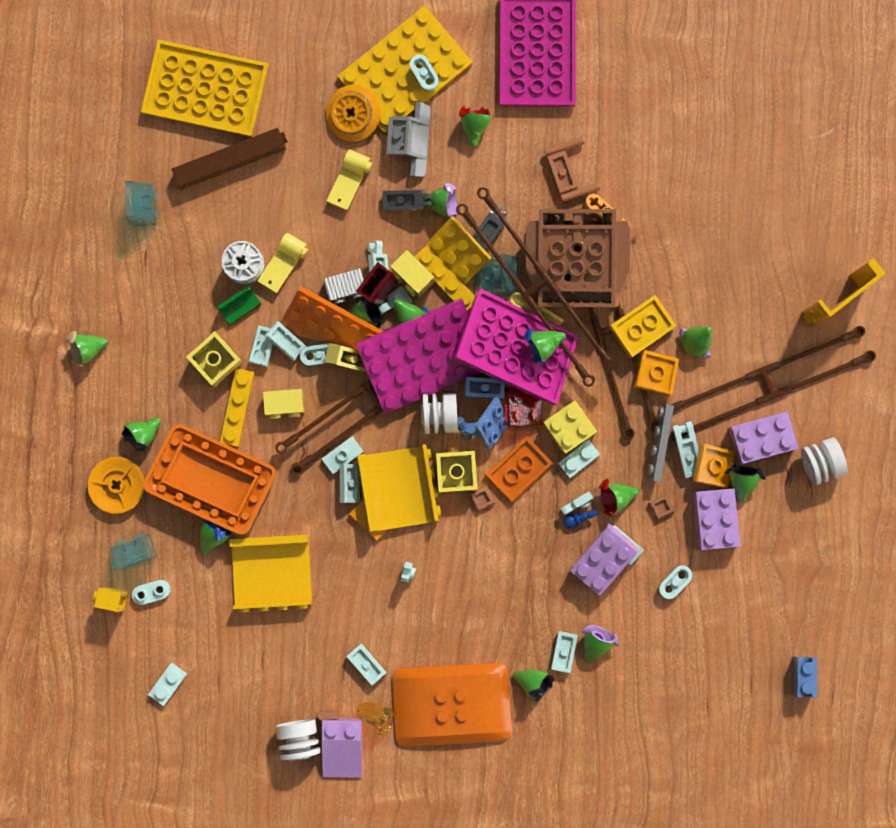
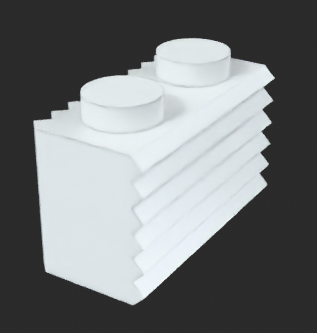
[323,268,364,305]

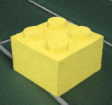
[390,250,435,299]
[186,331,243,387]
[542,400,597,455]
[436,451,477,493]

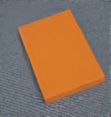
[485,436,553,503]

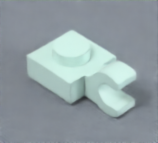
[367,241,389,271]
[378,286,413,316]

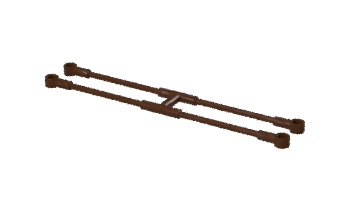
[456,187,617,387]
[575,220,659,439]
[670,326,876,441]
[275,379,383,475]

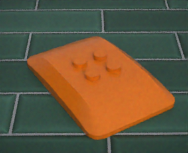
[143,424,276,535]
[392,663,512,746]

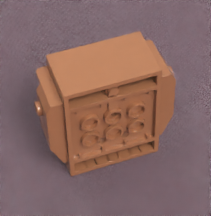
[524,209,637,308]

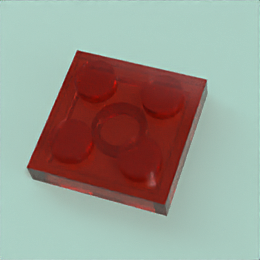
[504,387,543,426]

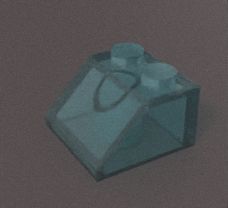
[125,181,159,226]
[474,254,519,296]
[110,533,158,570]

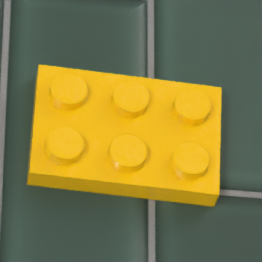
[426,217,492,284]
[609,295,676,358]

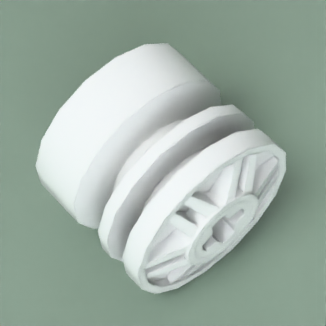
[222,241,265,285]
[421,393,458,434]
[801,437,848,486]
[275,719,321,761]

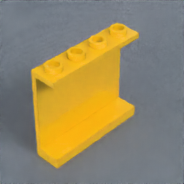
[802,258,886,327]
[357,444,441,532]
[229,535,312,613]

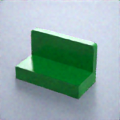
[217,285,261,325]

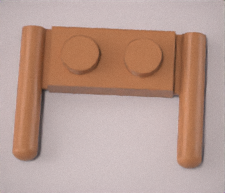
[544,137,601,202]

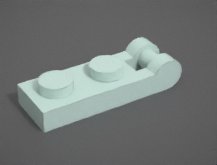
[672,421,699,478]

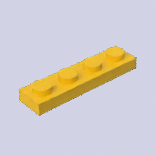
[414,245,475,311]
[220,368,255,447]

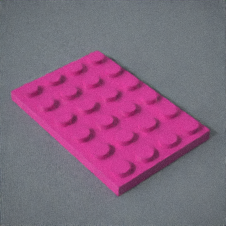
[500,0,576,107]
[453,288,579,406]
[355,298,481,414]

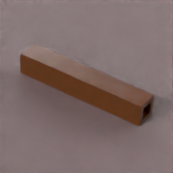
[171,128,288,190]

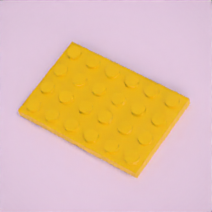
[337,5,473,135]
[141,40,269,138]

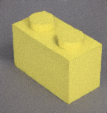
[324,343,367,372]
[263,389,305,419]

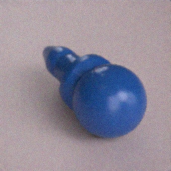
[563,510,598,529]

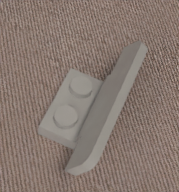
[386,102,431,177]

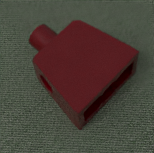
[356,262,398,304]

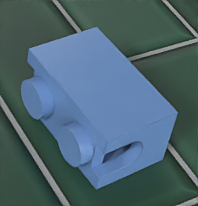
[465,377,505,400]
[793,656,817,698]

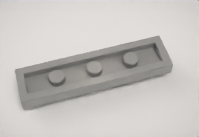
[647,403,674,482]

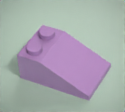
[322,718,363,778]

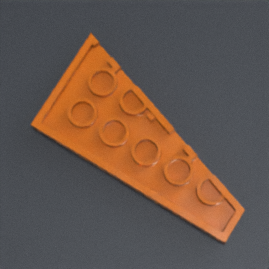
[280,286,383,350]

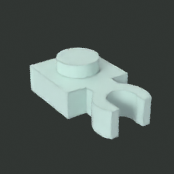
[560,492,593,515]
[401,562,416,582]

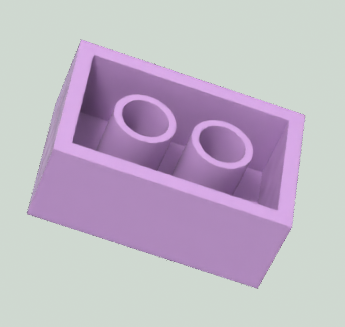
[728,411,798,465]
[693,488,741,550]
[570,524,639,596]

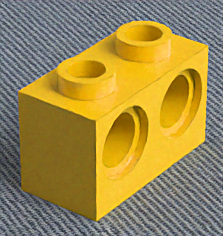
[93,587,129,612]

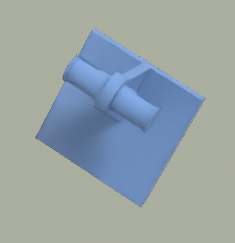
[457,396,510,450]

